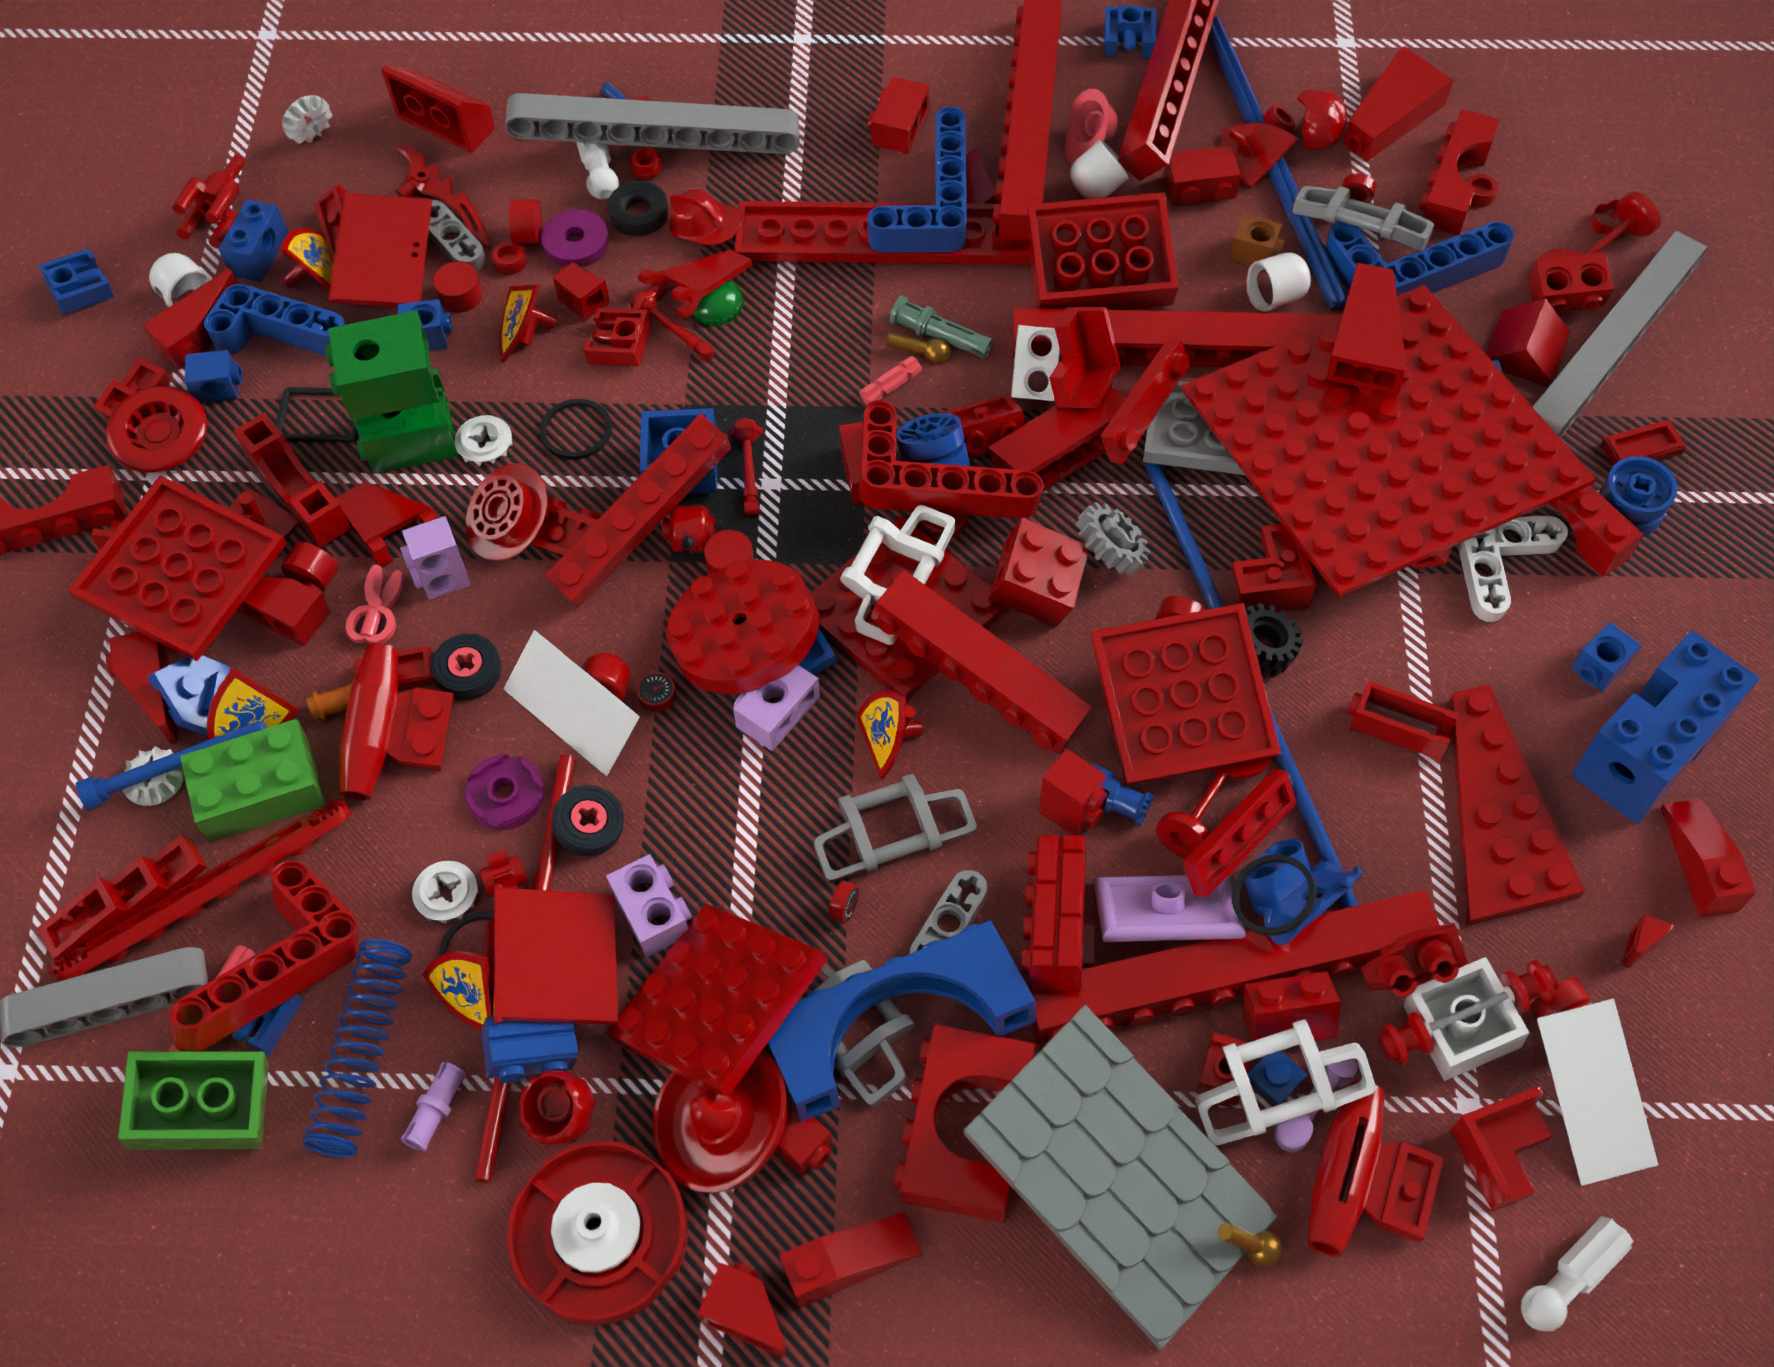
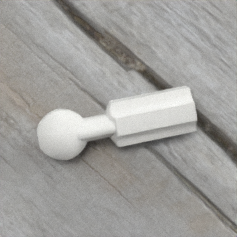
[576,142,619,200]
[1521,1216,1634,1332]

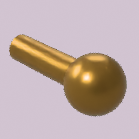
[885,332,951,365]
[1218,1222,1282,1267]

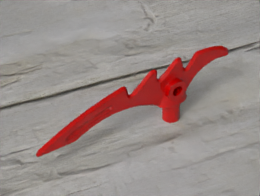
[395,146,491,248]

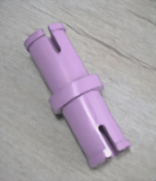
[401,1062,466,1152]

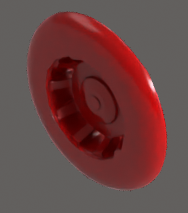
[106,386,207,473]
[466,463,548,561]

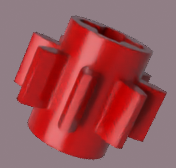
[480,849,529,897]

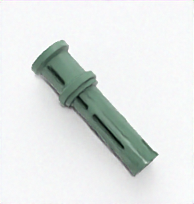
[889,295,994,360]

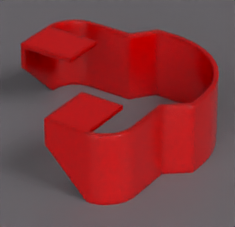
[1590,199,1625,240]

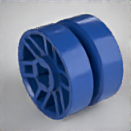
[896,413,970,466]
[1599,456,1677,537]

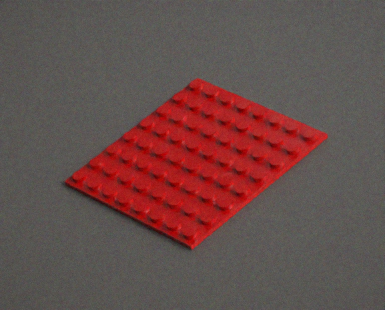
[1181,285,1596,598]

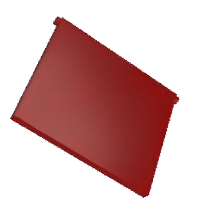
[493,884,618,1025]

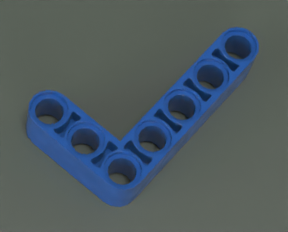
[867,106,967,253]
[1325,221,1514,296]

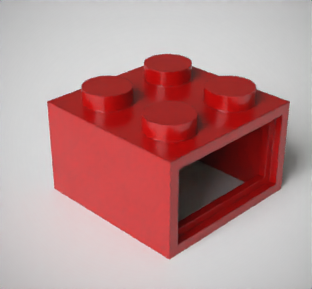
[988,517,1089,627]

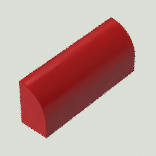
[988,385,1127,495]

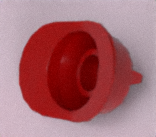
[670,189,742,246]

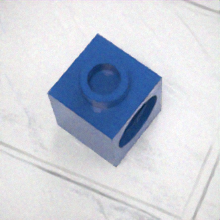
[398,299,453,350]
[185,350,243,403]
[1571,622,1642,692]

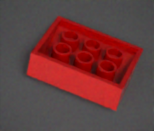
[1027,192,1179,310]

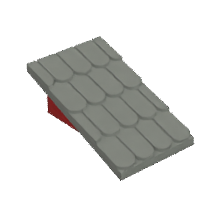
[964,1005,1277,1351]

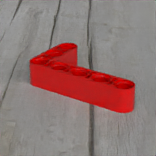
[859,400,1044,519]
[169,860,358,1052]

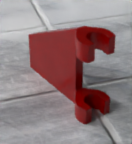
[638,250,753,317]
[335,481,439,568]

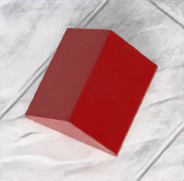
[1485,298,1570,387]

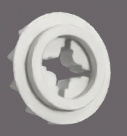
[282,95,333,144]
[455,415,513,466]
[120,746,184,806]
[412,861,479,924]

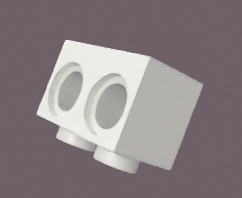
[1011,325,1062,401]

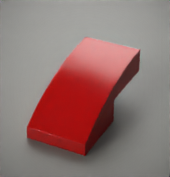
[93,356,172,417]

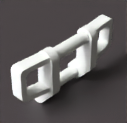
[840,505,955,645]
[1195,1019,1376,1146]

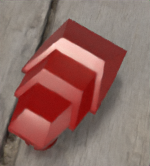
[1361,922,1468,997]

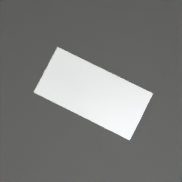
[504,630,640,776]
[1537,998,1658,1186]

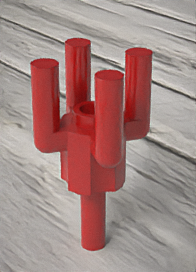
[172,154,246,249]

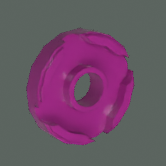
[541,209,609,267]
[464,754,544,830]

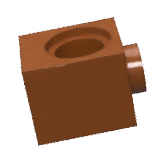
[1229,213,1285,271]

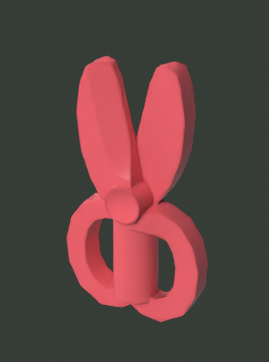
[345,564,404,644]

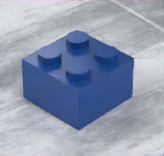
[640,408,717,494]

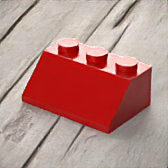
[381,65,495,153]

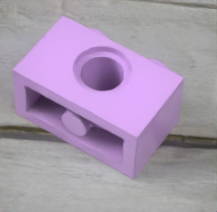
[733,665,820,751]

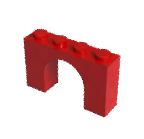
[893,1024,1035,1223]

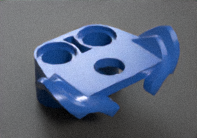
[1244,839,1364,946]

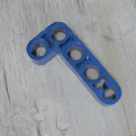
[204,284,346,356]

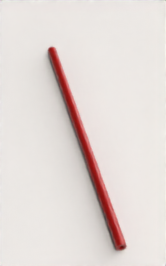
[474,754,575,1183]

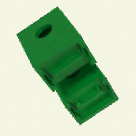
[325,310,458,474]

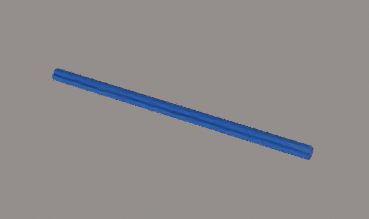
[1207,16,1348,310]

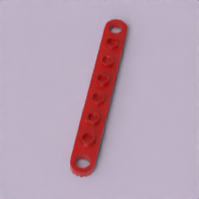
[47,798,352,983]

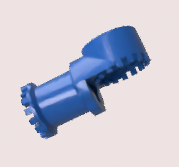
[1089,763,1154,827]

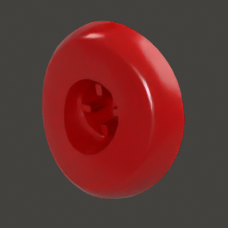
[653,1050,789,1193]

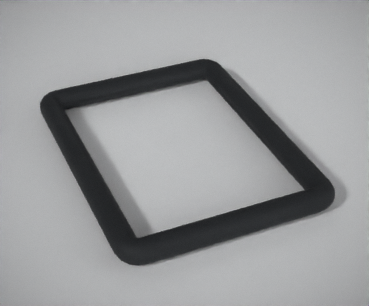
[276,387,358,442]

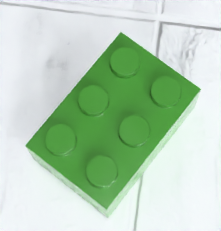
[180,719,326,843]
[118,1051,269,1150]

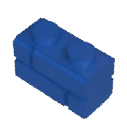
[481,1017,578,1083]

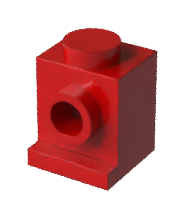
[552,262,610,321]
[1196,1032,1251,1106]

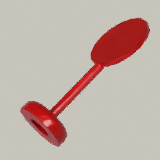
[1539,191,1661,290]
[1156,758,1271,858]

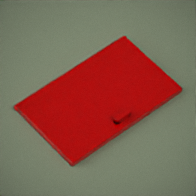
[328,193,432,307]

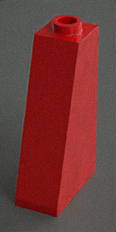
[1343,46,1453,162]
[1326,263,1406,395]

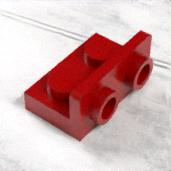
[942,393,1025,459]
[531,496,600,555]

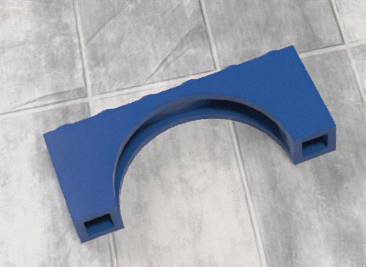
[766,920,1036,1122]

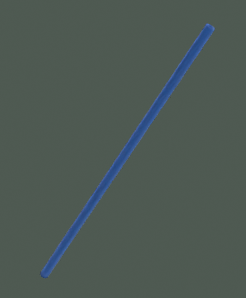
[1145,463,1359,909]

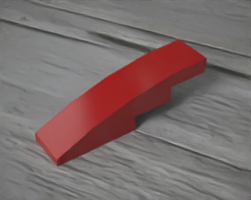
[37,834,208,960]

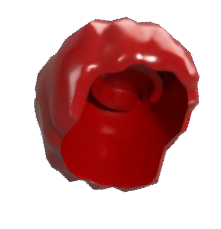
[1297,89,1347,150]
[519,1070,596,1148]

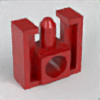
[583,308,653,366]

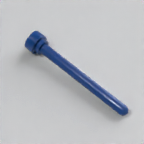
[76,721,267,811]

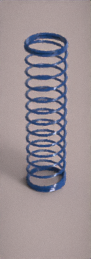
[302,939,413,1158]

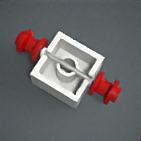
[1377,957,1559,1081]

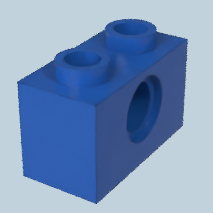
[218,199,289,282]

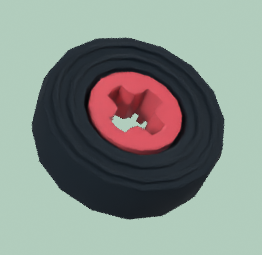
[431,633,502,700]
[551,785,624,857]

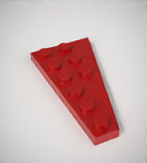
[1450,684,1585,926]

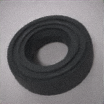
[608,181,669,236]

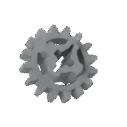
[1076,502,1150,575]

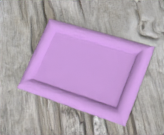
[1093,875,1246,942]

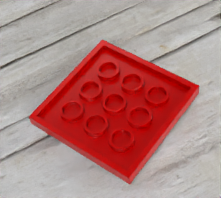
[68,475,287,662]
[810,515,1009,701]
[1090,603,1281,786]
[606,903,828,1098]

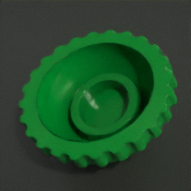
[691,280,744,327]

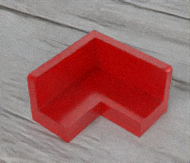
[1049,307,1121,408]
[1231,524,1316,612]
[1450,1086,1552,1211]

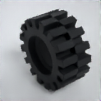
[1245,604,1303,678]

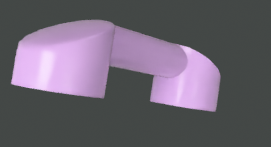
[1274,1058,1358,1153]

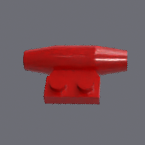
[339,643,454,800]
[1307,1080,1444,1257]

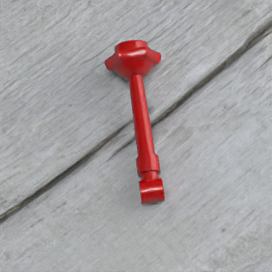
[631,290,714,361]
[728,418,763,516]

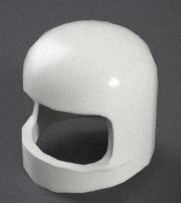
[1070,139,1129,199]
[149,253,211,307]
[1247,253,1311,312]

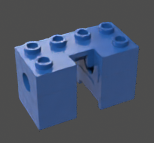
[1571,630,1760,825]

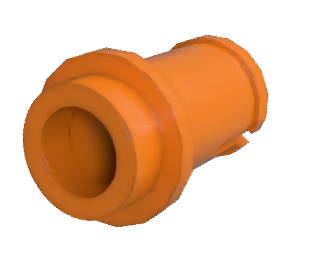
[306,683,352,721]

